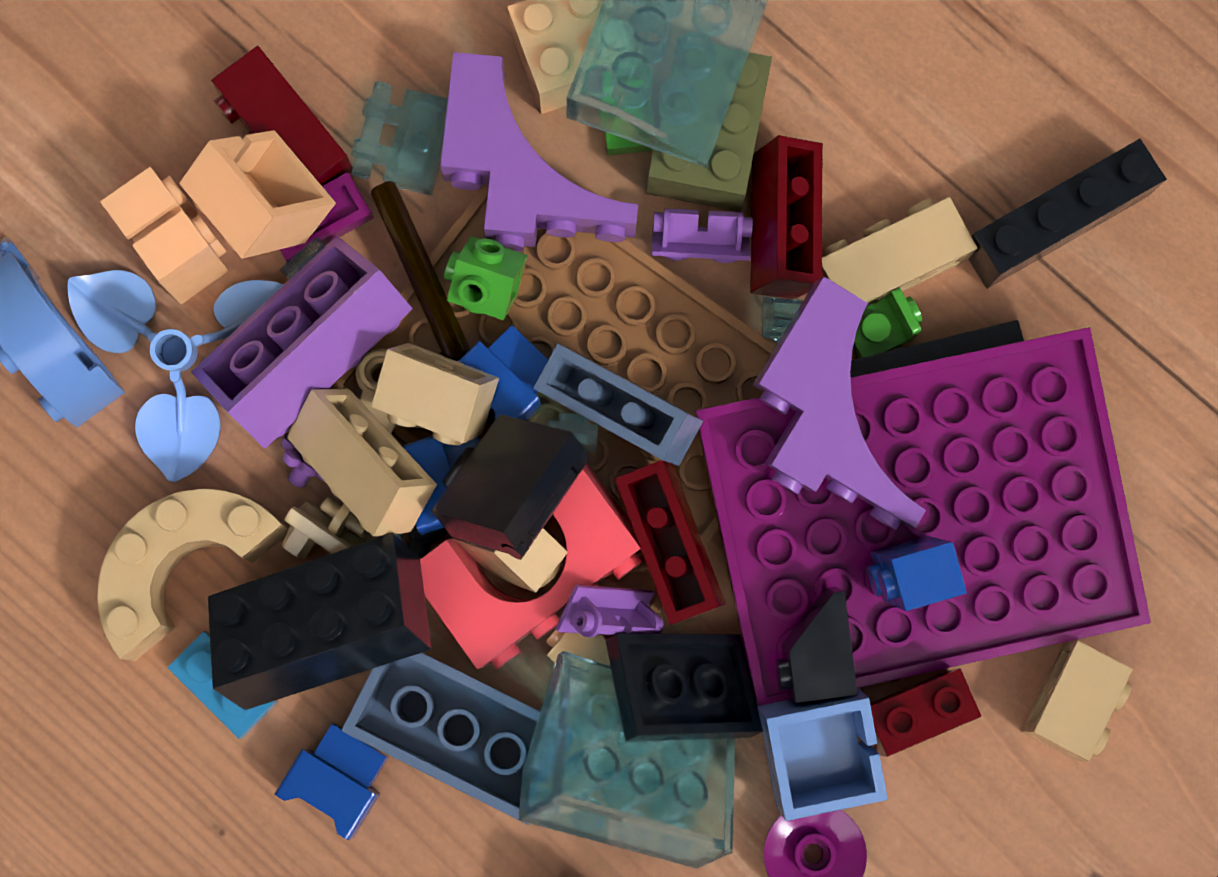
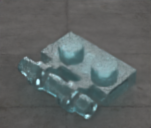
[351,81,448,196]

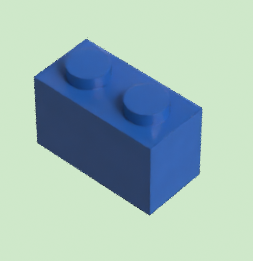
[867,536,967,611]

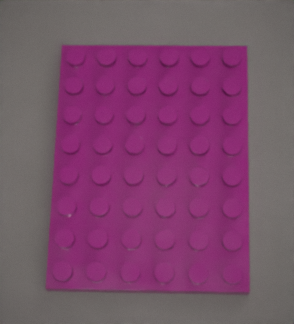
[694,327,1151,706]

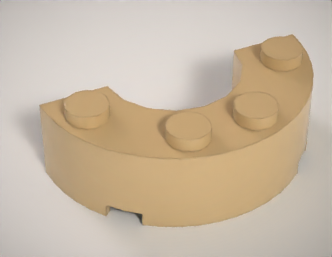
[97,489,289,661]

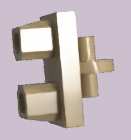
[282,497,368,559]

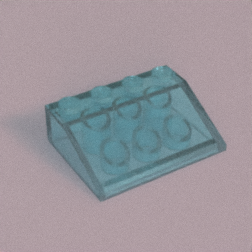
[566,0,768,168]
[518,651,735,869]

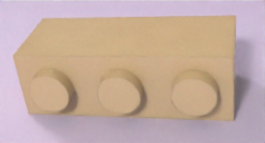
[822,197,977,306]
[287,389,437,537]

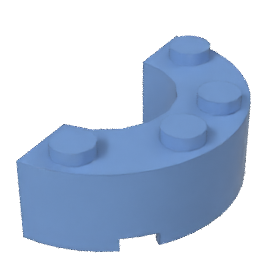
[0,237,125,428]

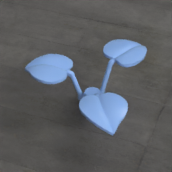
[67,270,284,482]

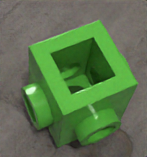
[444,236,528,320]

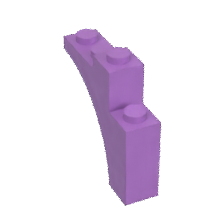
[441,52,638,252]
[753,277,926,530]

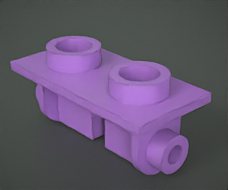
[652,208,753,263]
[556,584,663,638]

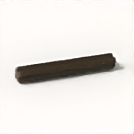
[371,181,470,362]

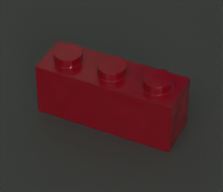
[211,45,353,186]
[750,135,823,300]
[615,460,726,625]

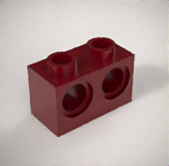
[870,668,982,757]

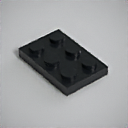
[606,633,763,742]

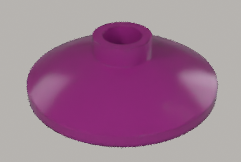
[763,810,867,877]

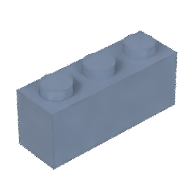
[533,343,703,466]

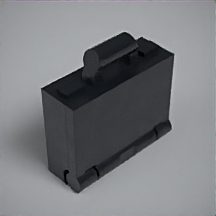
[431,414,589,560]

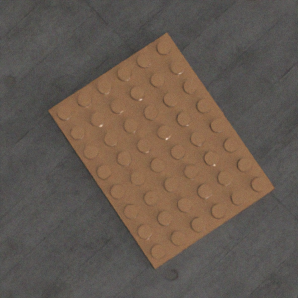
[330,185,776,614]

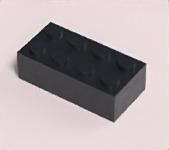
[208,533,432,710]

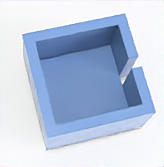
[757,687,888,821]

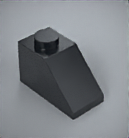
[776,586,858,703]

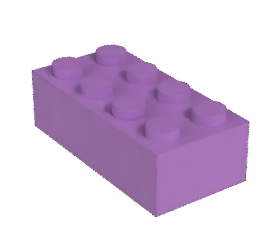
[191,236,413,449]

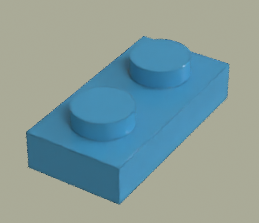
[167,631,278,739]

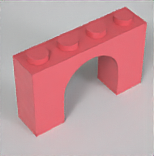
[420,462,643,670]

